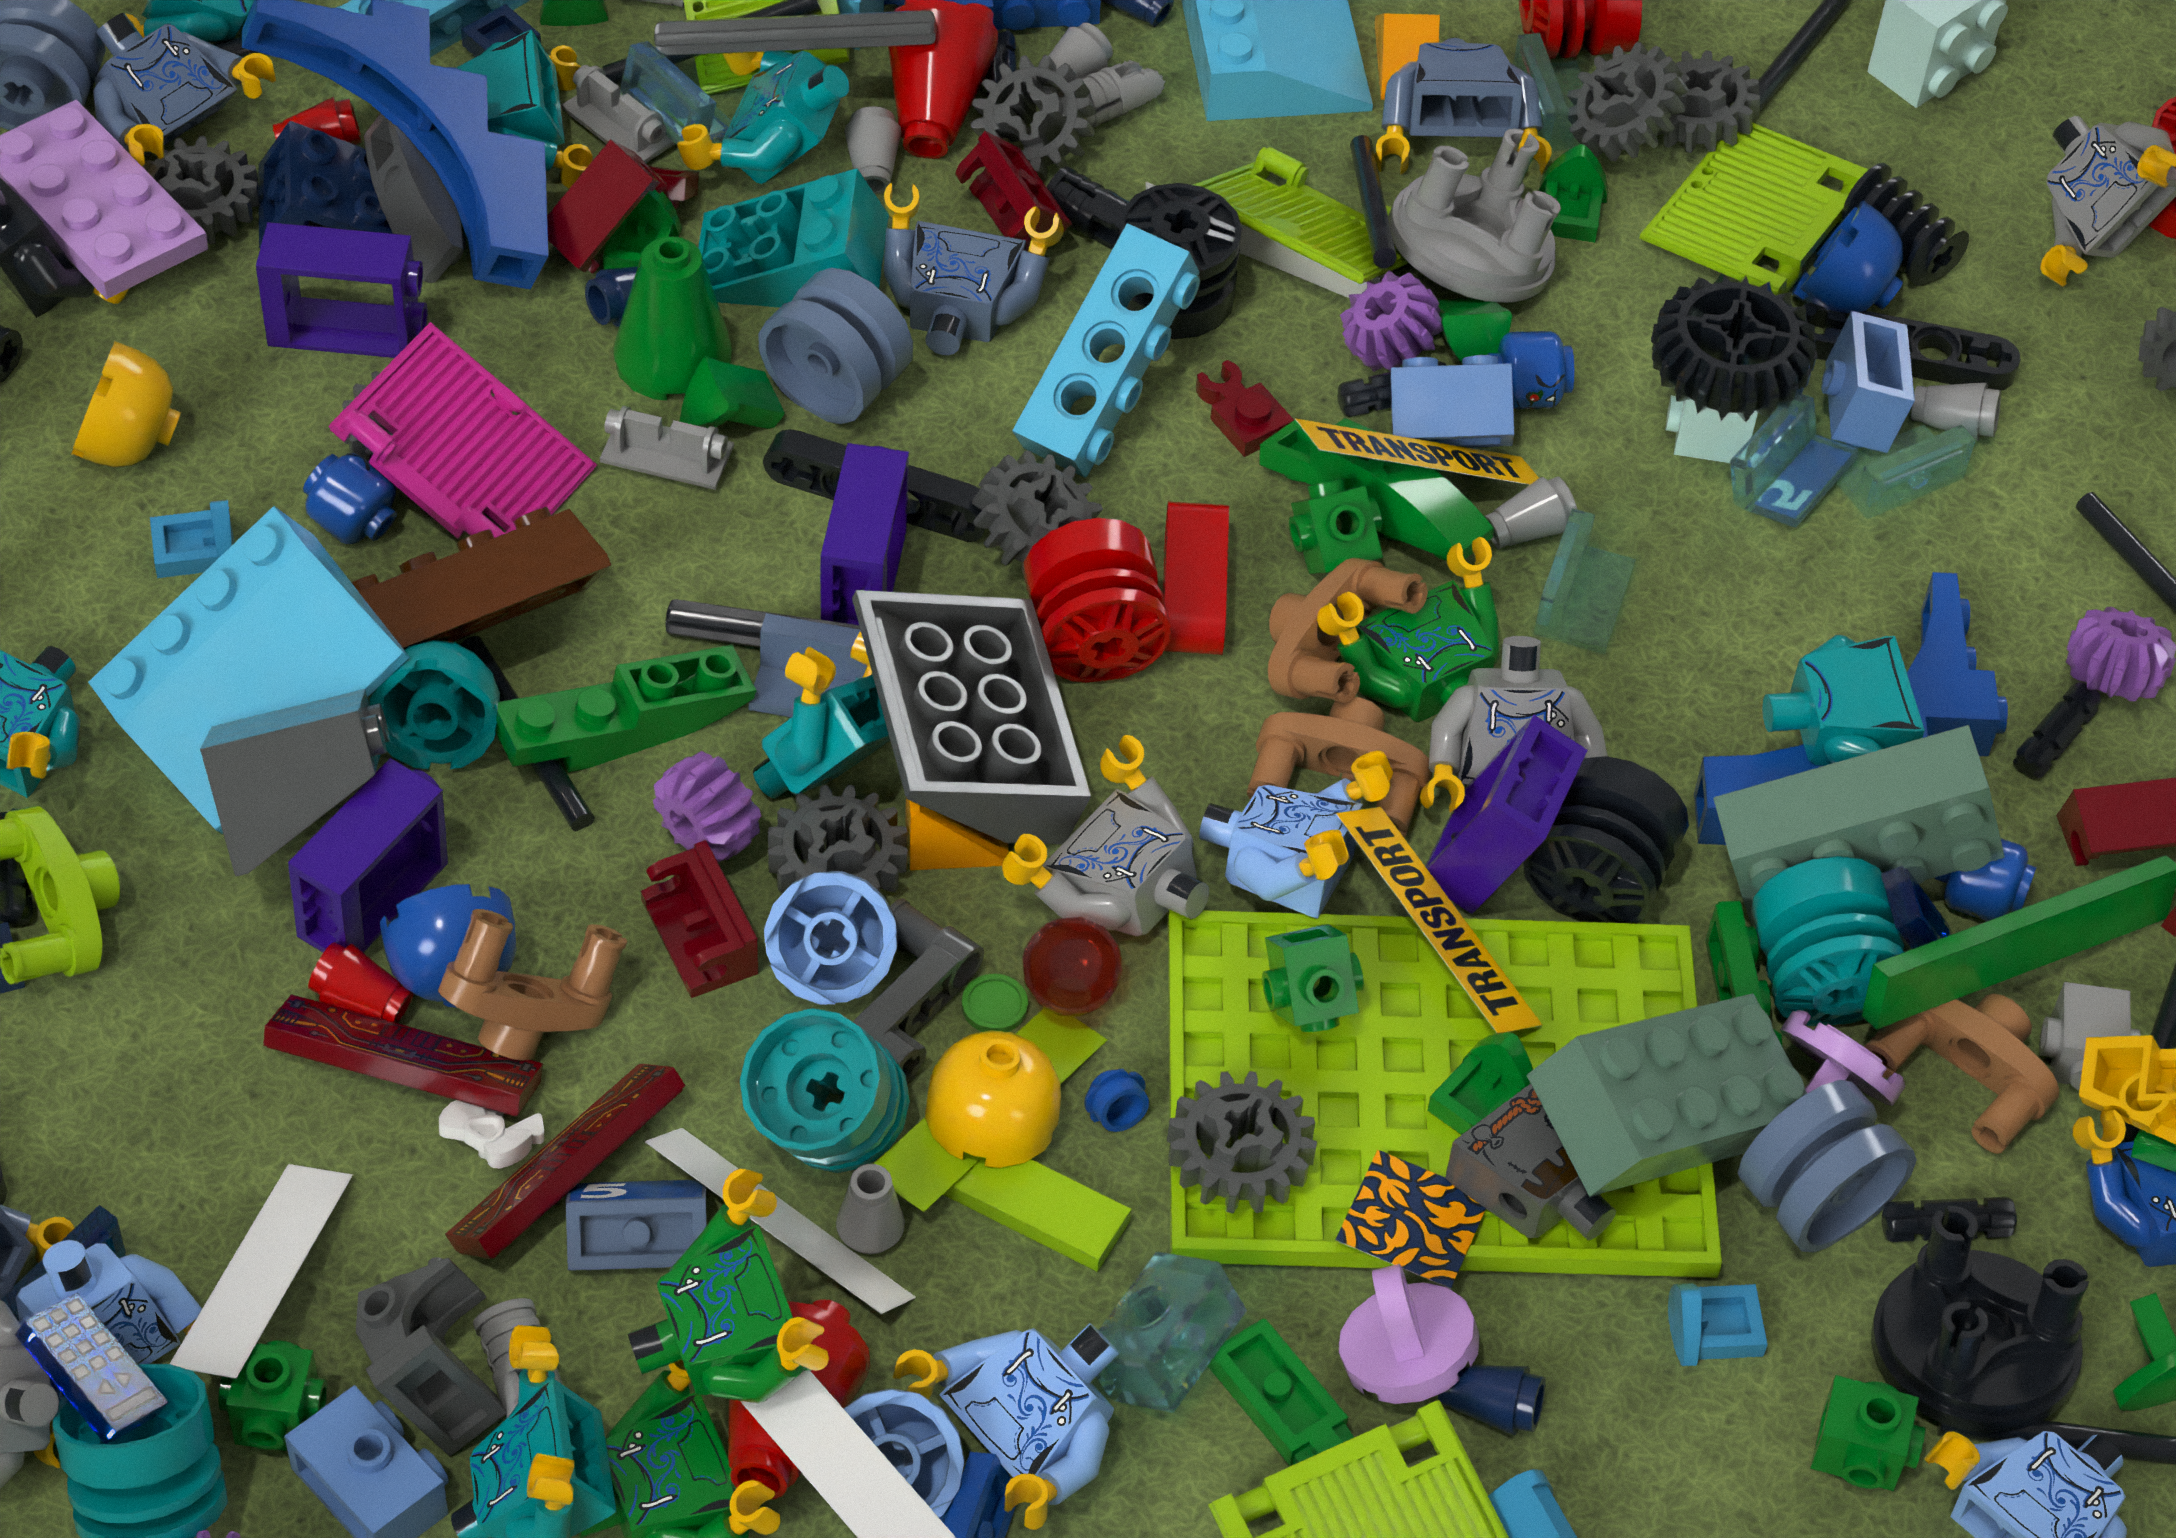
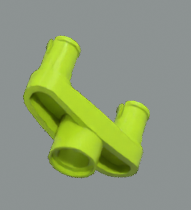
[0,806,120,985]

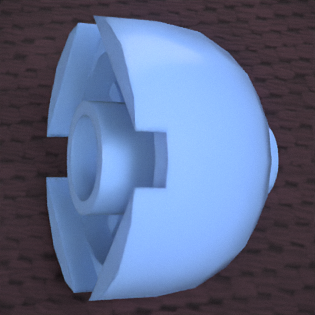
[764,871,897,1005]
[843,1388,965,1517]

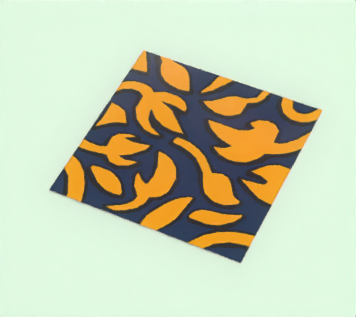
[1335,1150,1486,1289]

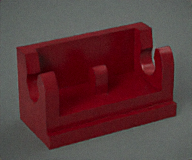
[955,131,1072,251]
[547,139,667,274]
[2056,777,2176,866]
[641,840,758,998]

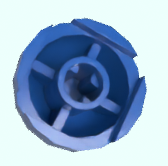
[1792,200,1903,313]
[380,884,516,1008]

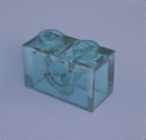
[1096,1251,1247,1413]

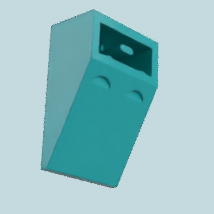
[698,168,889,308]

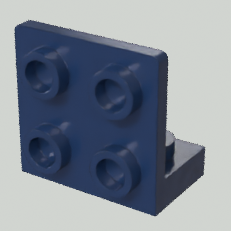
[258,121,393,248]

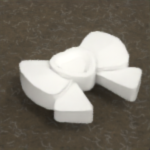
[439,1100,544,1169]

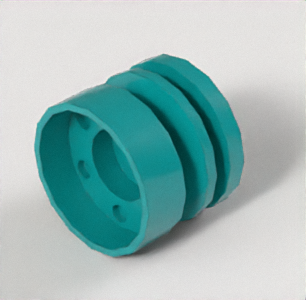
[1751,856,1904,1026]
[740,1008,910,1173]
[53,1364,228,1538]

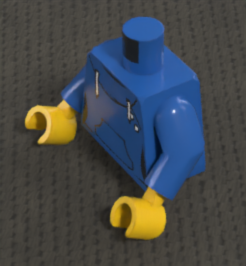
[2073,1110,2176,1267]

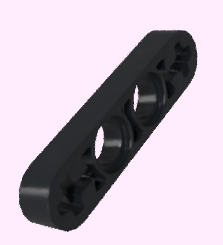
[1802,303,2021,391]
[763,429,985,542]

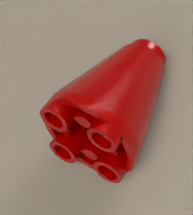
[888,0,998,159]
[728,1299,871,1500]

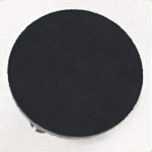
[1871,1205,2089,1432]

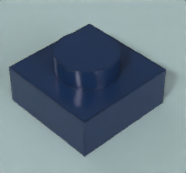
[461,4,541,57]

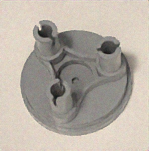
[1388,128,1561,303]

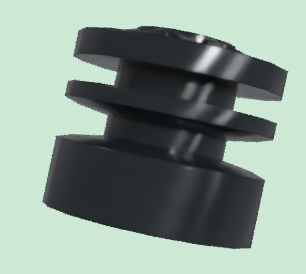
[1118,183,1242,339]
[1523,756,1689,924]

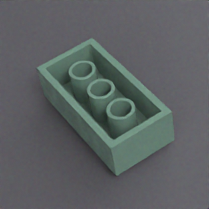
[1713,725,2005,926]
[1527,993,1807,1197]

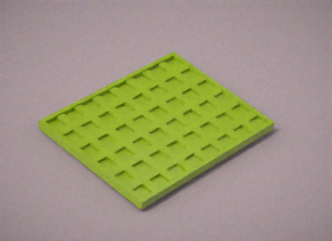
[1168,909,1722,1278]

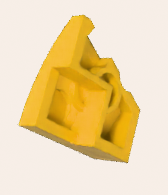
[2079,1035,2176,1144]

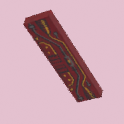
[263,994,543,1116]
[445,1063,686,1259]

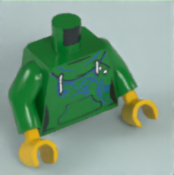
[1317,537,1500,722]
[628,1169,829,1404]
[578,1360,781,1538]

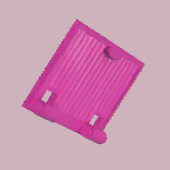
[328,322,597,539]

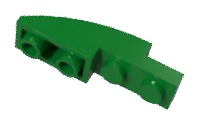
[1259,418,1494,561]
[496,645,756,773]

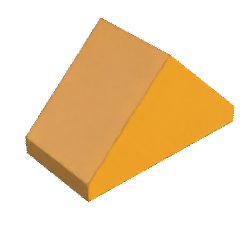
[1375,13,1440,100]
[905,799,1009,870]

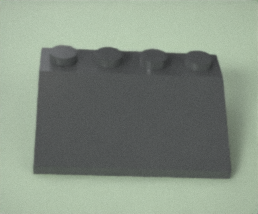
[852,590,1091,844]

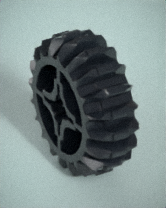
[1651,273,1817,422]

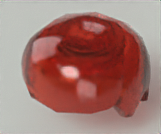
[1022,916,1123,1017]

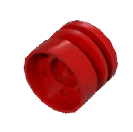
[1519,0,1642,61]
[1024,518,1171,683]

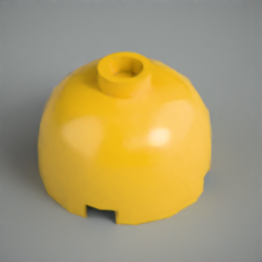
[71,341,181,467]
[925,1030,1061,1168]

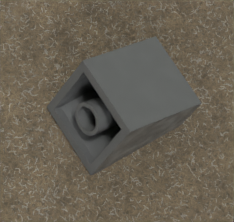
[200,689,390,877]

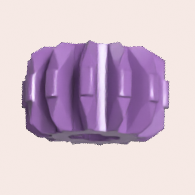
[1340,271,1443,372]
[2066,607,2176,702]
[653,751,761,863]

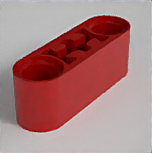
[1163,501,1229,655]

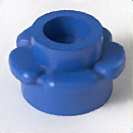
[1084,1069,1149,1132]

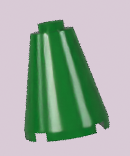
[613,237,732,401]

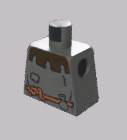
[1445,1083,1616,1240]

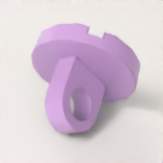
[1780,1010,1906,1106]
[1339,1264,1479,1404]

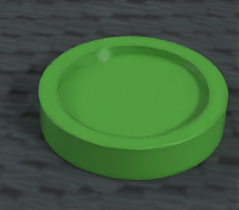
[962,974,1028,1032]

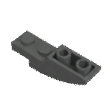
[364,113,466,283]

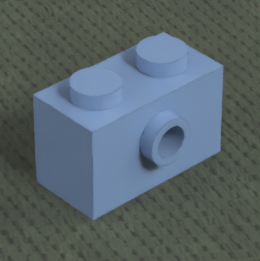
[1821,311,1915,453]
[1390,355,1514,448]
[285,1385,449,1538]

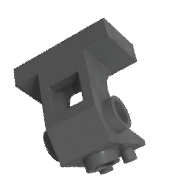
[356,1257,507,1457]

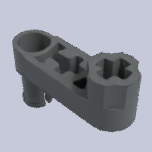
[853,898,985,1085]

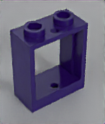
[256,222,428,358]
[820,443,909,625]
[1425,715,1588,914]
[288,758,448,953]

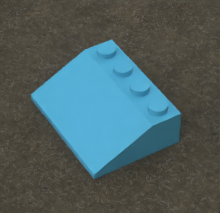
[1181,0,1373,121]
[88,506,410,834]

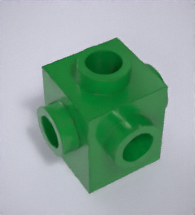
[1289,478,1383,574]
[1262,924,1364,1032]
[218,1340,328,1451]
[1810,1375,1926,1491]

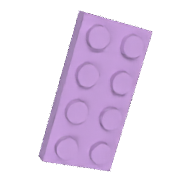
[0,99,208,299]

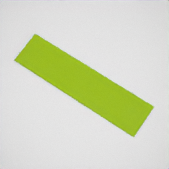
[874,1002,1108,1212]

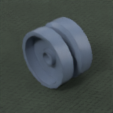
[0,0,106,130]
[758,267,913,424]
[1738,1080,1917,1253]

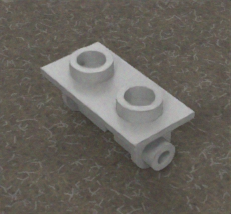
[561,65,680,163]
[600,406,734,490]

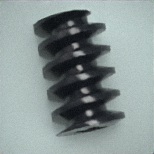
[1842,162,1969,286]

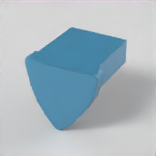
[150,500,235,578]
[1668,1283,1768,1366]
[1488,1469,1577,1538]

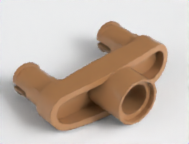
[1268,558,1428,704]
[1247,697,1433,839]
[438,909,627,1060]
[1864,993,2059,1154]

